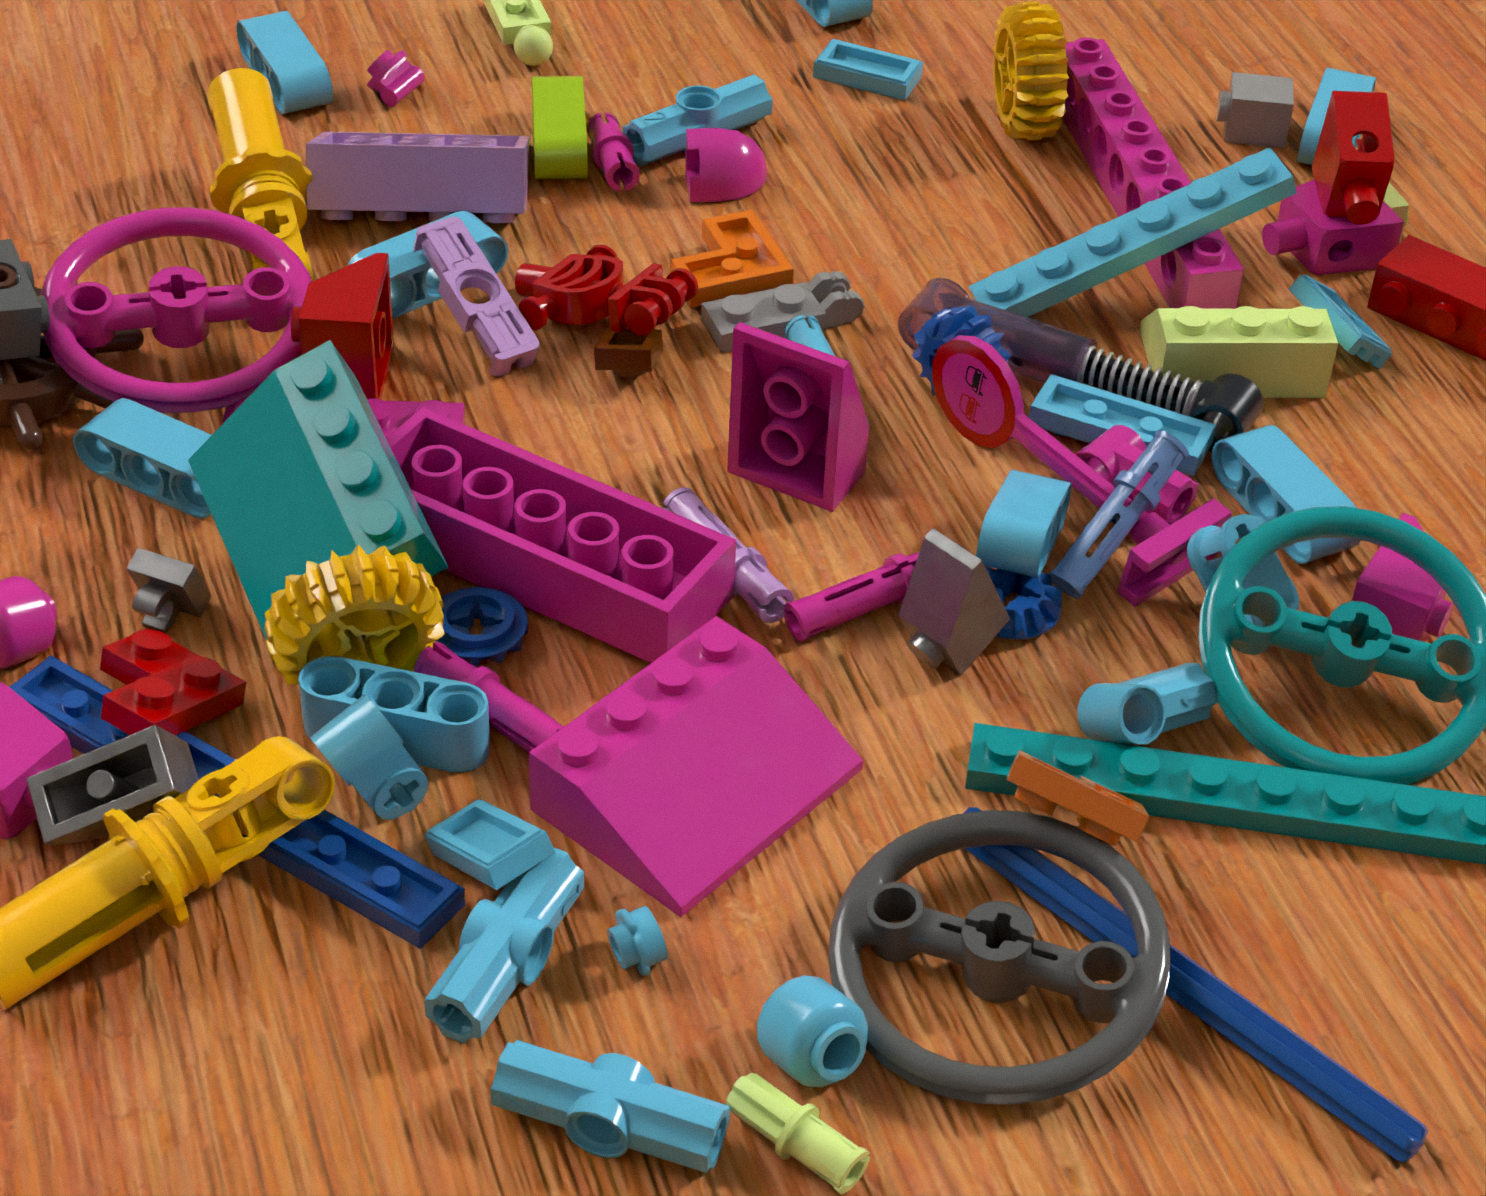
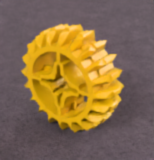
[992,2,1069,141]
[264,545,445,685]

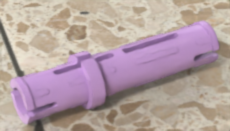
[663,487,794,623]

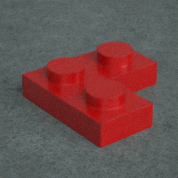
[100,628,247,736]

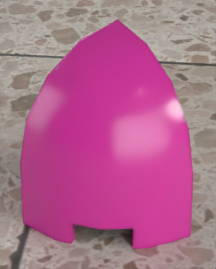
[685,128,767,202]

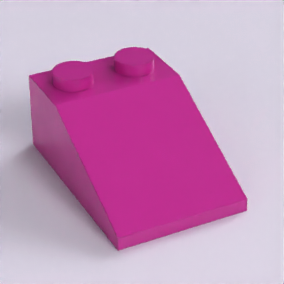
[727,322,869,512]

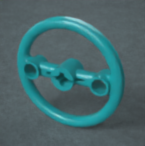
[1198,506,1486,785]

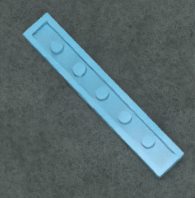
[968,147,1297,332]

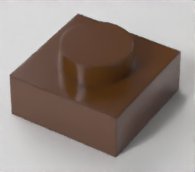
[594,328,663,377]

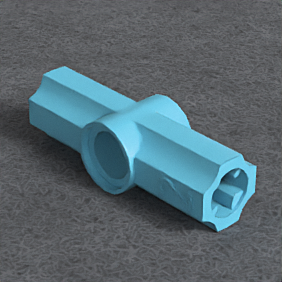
[622,74,773,166]
[424,847,584,1044]
[490,1040,730,1173]

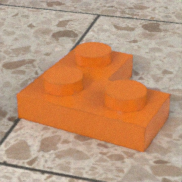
[671,209,794,308]
[1007,750,1149,846]

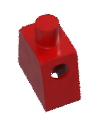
[1312,91,1394,225]

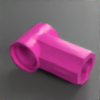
[1075,425,1198,525]

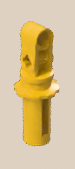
[207,68,314,281]
[0,736,335,1010]

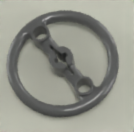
[828,810,1170,1105]

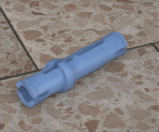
[1049,430,1189,599]

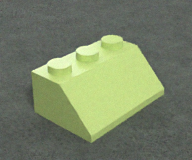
[1140,306,1338,398]

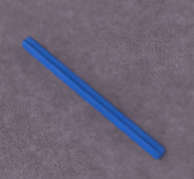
[964,807,1428,1163]

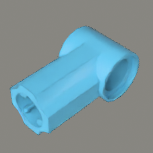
[1077,663,1217,745]

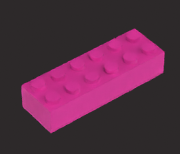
[386,407,736,663]

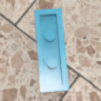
[1029,374,1216,476]

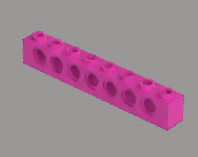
[1062,37,1244,309]

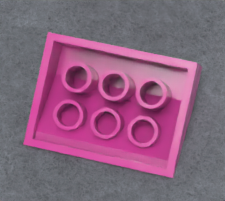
[529,616,863,917]

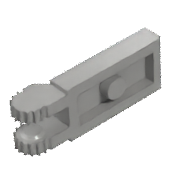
[701,270,865,353]

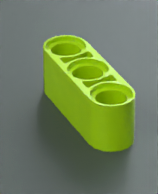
[532,76,588,179]

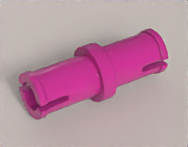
[586,112,640,191]

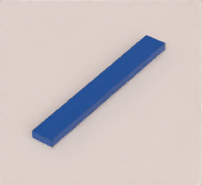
[10,655,465,949]

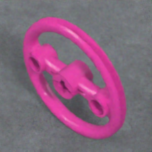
[40,207,312,413]

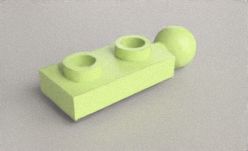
[483,0,553,66]

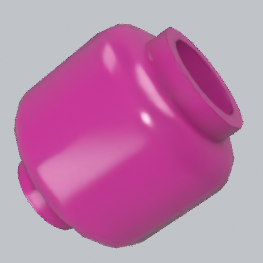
[0,576,57,669]

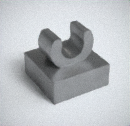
[126,548,212,633]

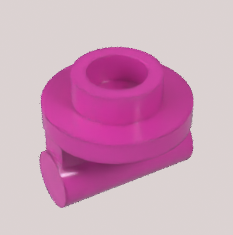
[367,50,425,107]

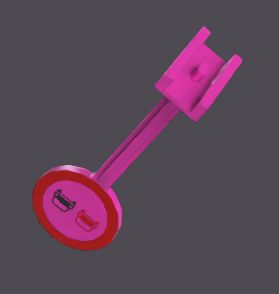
[932,335,1232,607]

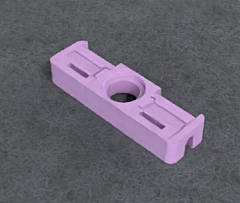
[413,217,539,376]

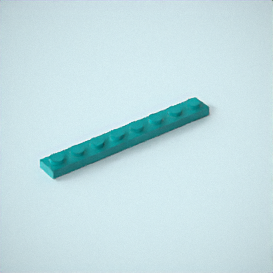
[965,723,1486,865]

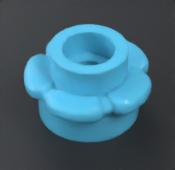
[607,906,668,976]

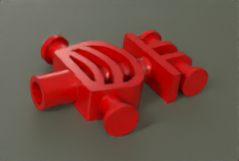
[515,245,698,336]

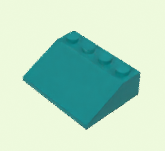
[188,340,448,640]

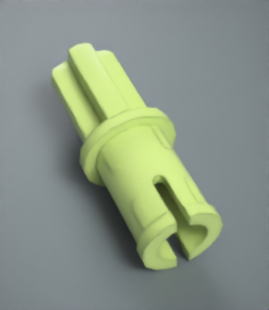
[726,1073,870,1194]

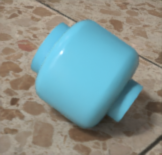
[757,975,868,1088]

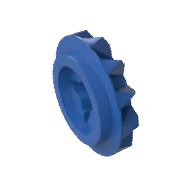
[985,566,1062,639]
[436,587,528,667]

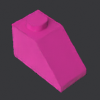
[1352,512,1454,642]

